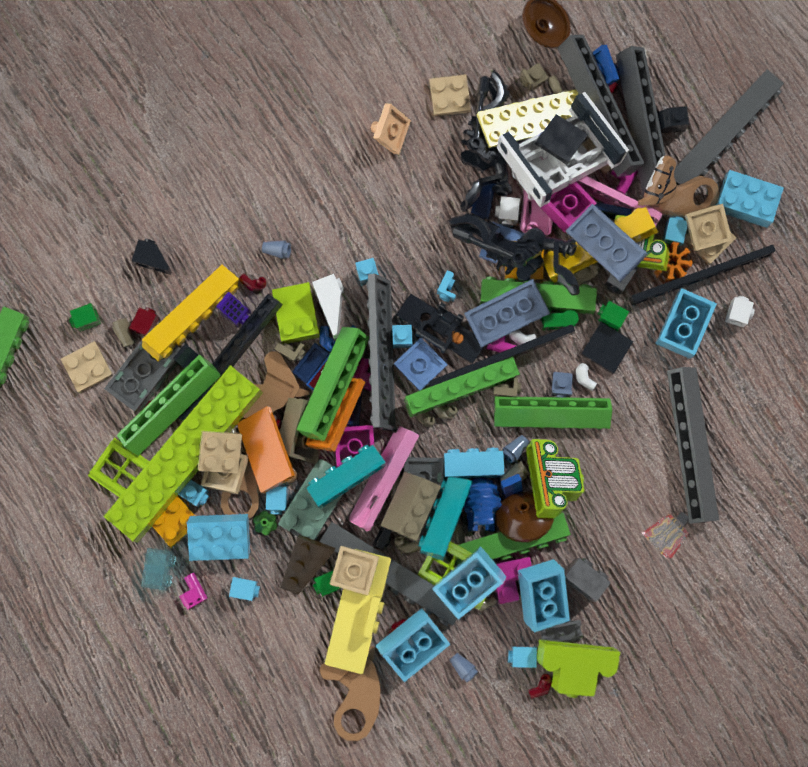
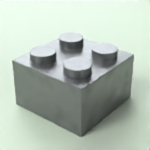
[564,558,611,602]

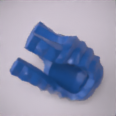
[463,477,502,532]

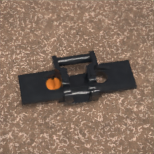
[396,294,485,364]

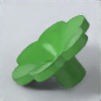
[253,511,277,535]

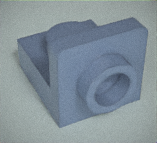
[551,372,573,398]

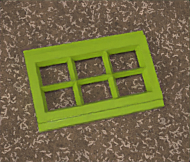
[88,437,150,497]
[418,541,486,610]

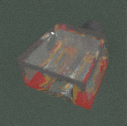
[641,512,689,559]

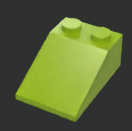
[272,282,320,344]

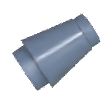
[262,240,291,259]
[503,435,529,463]
[450,653,478,683]

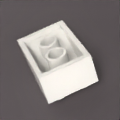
[312,274,344,341]

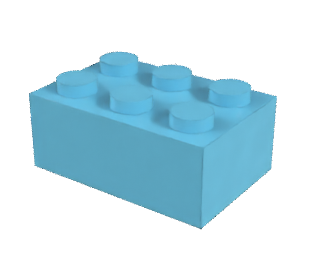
[716,170,784,228]
[655,288,717,359]
[443,448,504,480]
[187,514,250,561]
[433,546,507,620]
[518,559,570,632]
[375,608,451,682]

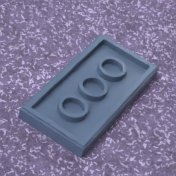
[565,204,648,282]
[464,279,550,347]

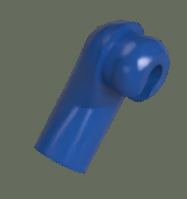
[320,326,336,352]

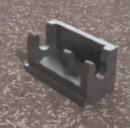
[540,620,583,642]

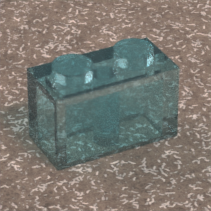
[141,548,176,590]

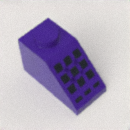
[216,292,250,328]

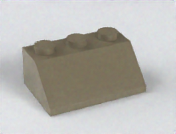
[280,398,321,465]
[381,472,441,542]

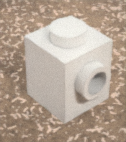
[495,196,520,227]
[725,296,755,327]

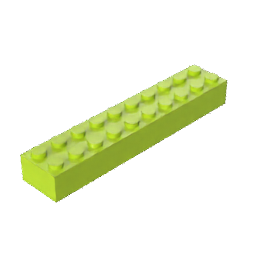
[103,365,263,543]

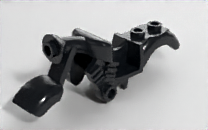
[460,70,512,212]
[448,213,580,296]

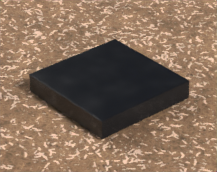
[535,114,588,165]
[581,322,634,374]

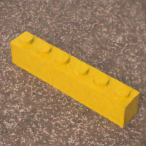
[543,207,658,283]
[142,265,239,362]

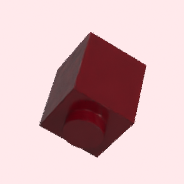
[129,307,159,336]

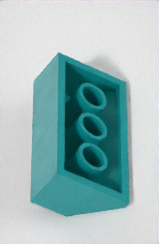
[307,444,386,509]
[418,476,472,561]

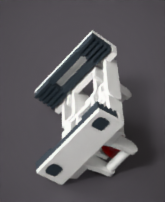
[497,92,629,207]

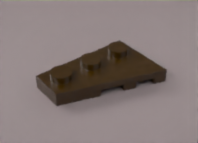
[280,535,336,595]

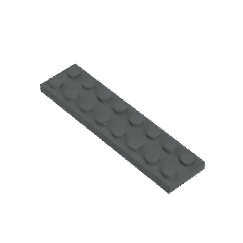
[366,274,396,431]

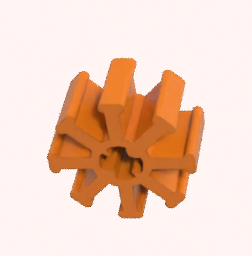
[654,242,693,283]

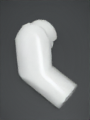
[509,329,536,345]
[575,363,597,391]

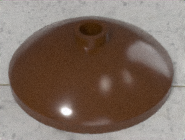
[523,0,571,48]
[496,491,554,542]

